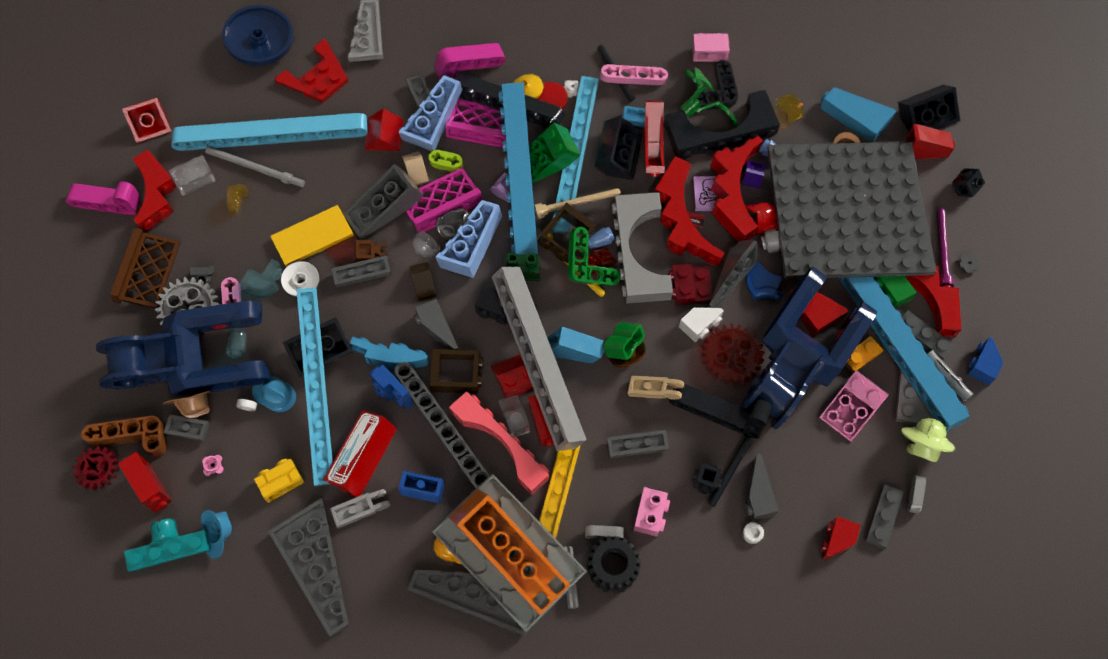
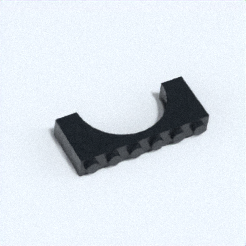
[663,90,780,159]

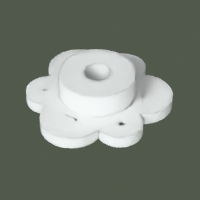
[564,80,580,97]

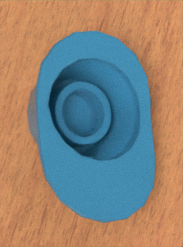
[252,375,296,412]
[201,510,232,559]

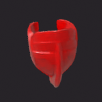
[746,202,778,235]

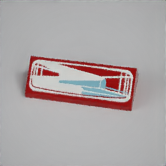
[323,410,397,498]

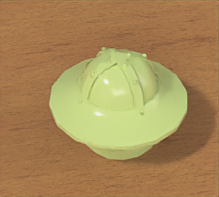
[901,418,955,462]

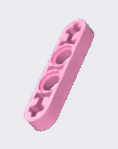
[600,65,668,86]

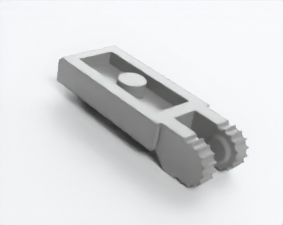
[330,489,391,529]

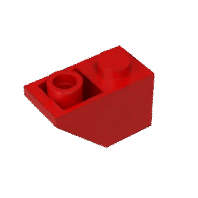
[821,516,861,560]

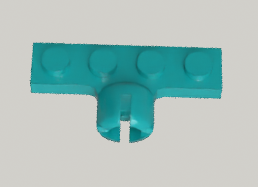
[124,518,211,572]

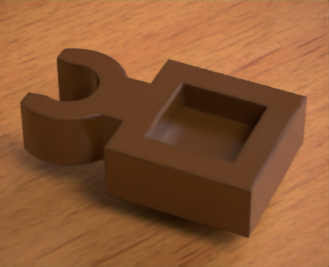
[355,240,388,260]

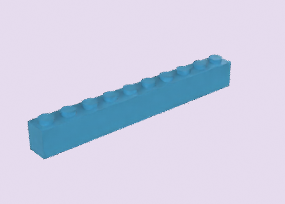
[499,82,538,255]
[838,277,970,432]

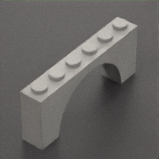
[612,192,673,304]

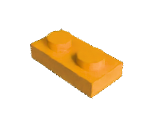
[845,336,884,374]

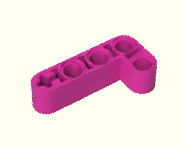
[434,43,506,81]
[66,182,141,215]

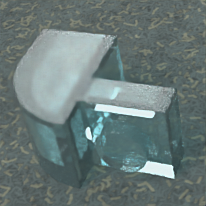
[239,259,282,298]

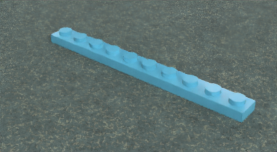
[551,76,599,235]
[296,288,333,486]

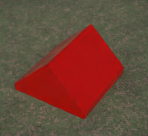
[122,97,171,143]
[365,108,404,151]

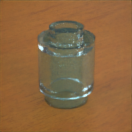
[226,329,248,359]

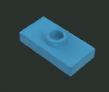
[623,106,644,127]

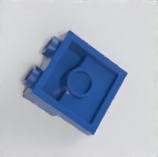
[369,364,413,410]

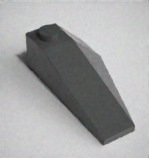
[709,240,758,308]

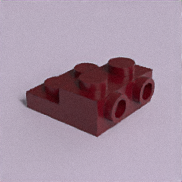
[668,264,713,306]

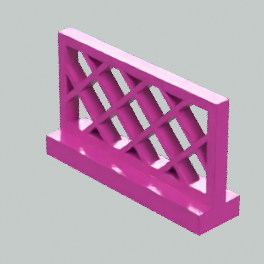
[445,99,506,148]
[405,168,483,235]

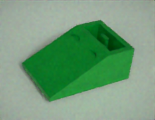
[529,123,581,184]

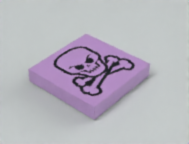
[693,176,719,211]

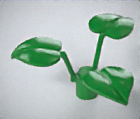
[680,67,737,128]

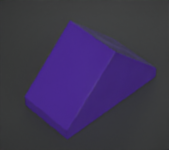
[742,160,765,189]

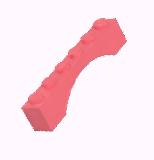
[449,392,549,496]

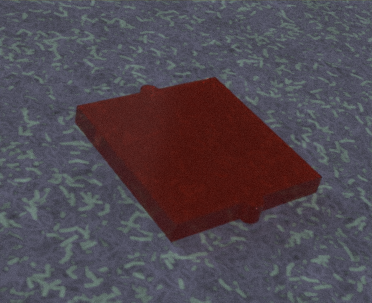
[324,236,360,266]

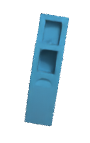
[350,337,429,369]

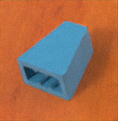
[547,327,604,363]

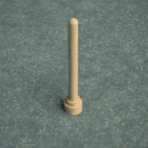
[534,189,621,219]

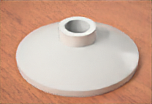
[281,261,319,296]

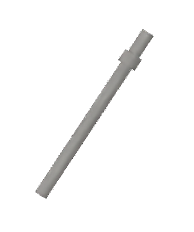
[205,146,305,187]

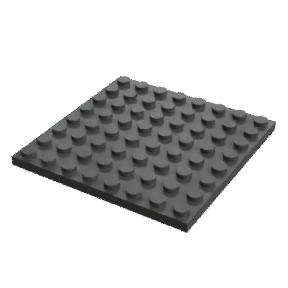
[767,142,937,279]

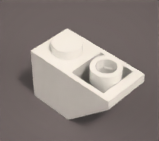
[679,308,724,342]

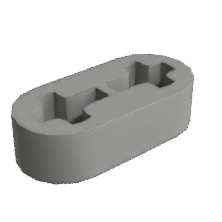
[907,475,926,514]
[585,525,624,540]

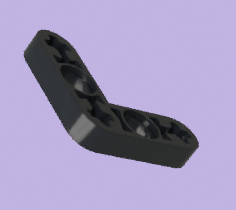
[688,60,738,110]

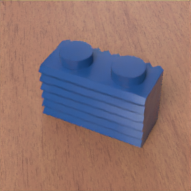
[398,470,445,503]

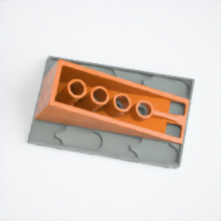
[431,474,587,632]

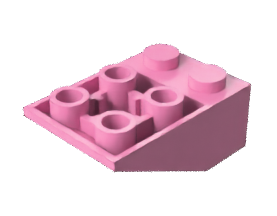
[819,371,889,442]

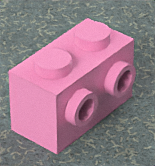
[692,33,730,62]
[633,487,670,537]

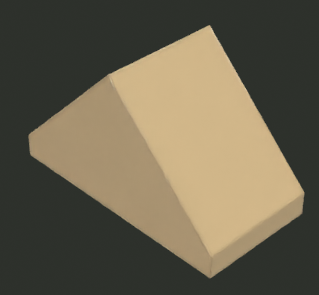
[402,151,429,186]

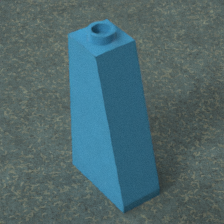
[820,87,896,143]

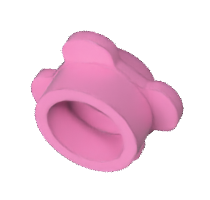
[202,455,224,476]

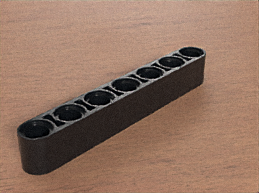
[452,72,565,128]

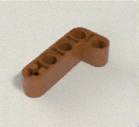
[81,416,167,458]

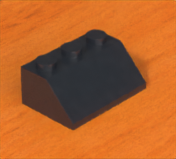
[898,84,961,132]
[594,116,643,180]
[282,317,353,378]

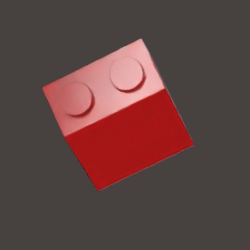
[491,354,533,401]

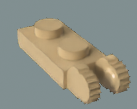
[627,376,684,400]

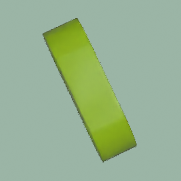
[429,150,463,172]

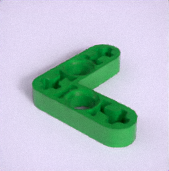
[568,227,620,286]

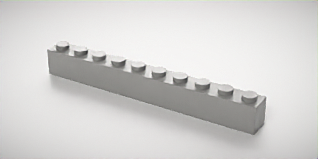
[492,267,586,451]

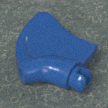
[747,262,783,301]

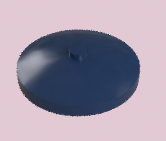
[222,5,294,66]

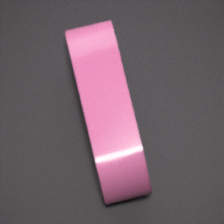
[221,277,242,304]

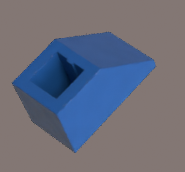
[968,337,1003,385]

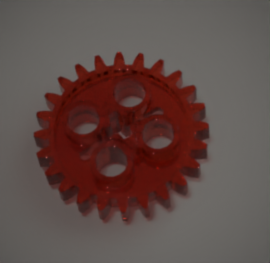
[701,323,765,385]

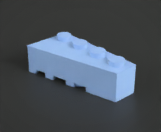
[399,76,462,151]
[435,200,502,278]

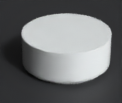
[236,399,258,412]
[742,522,764,544]

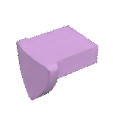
[490,172,510,201]

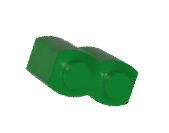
[603,322,645,360]

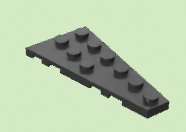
[268,498,349,637]

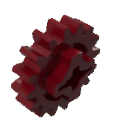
[72,446,120,491]

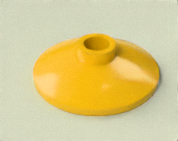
[513,74,543,99]

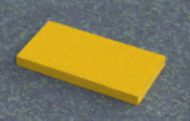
[271,205,354,268]

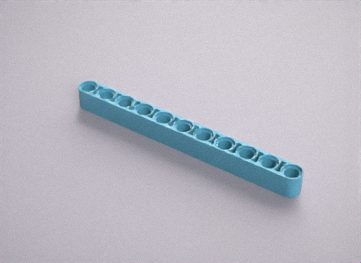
[171,113,368,151]

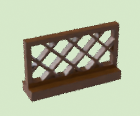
[110,228,181,309]

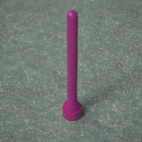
[938,208,954,287]

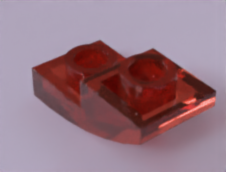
[575,248,617,275]

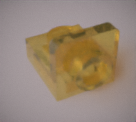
[776,93,804,123]
[227,184,250,214]

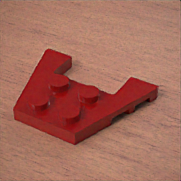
[274,38,348,103]

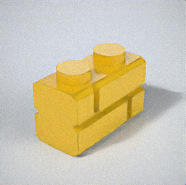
[254,458,304,503]

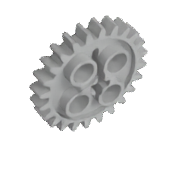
[155,277,220,333]

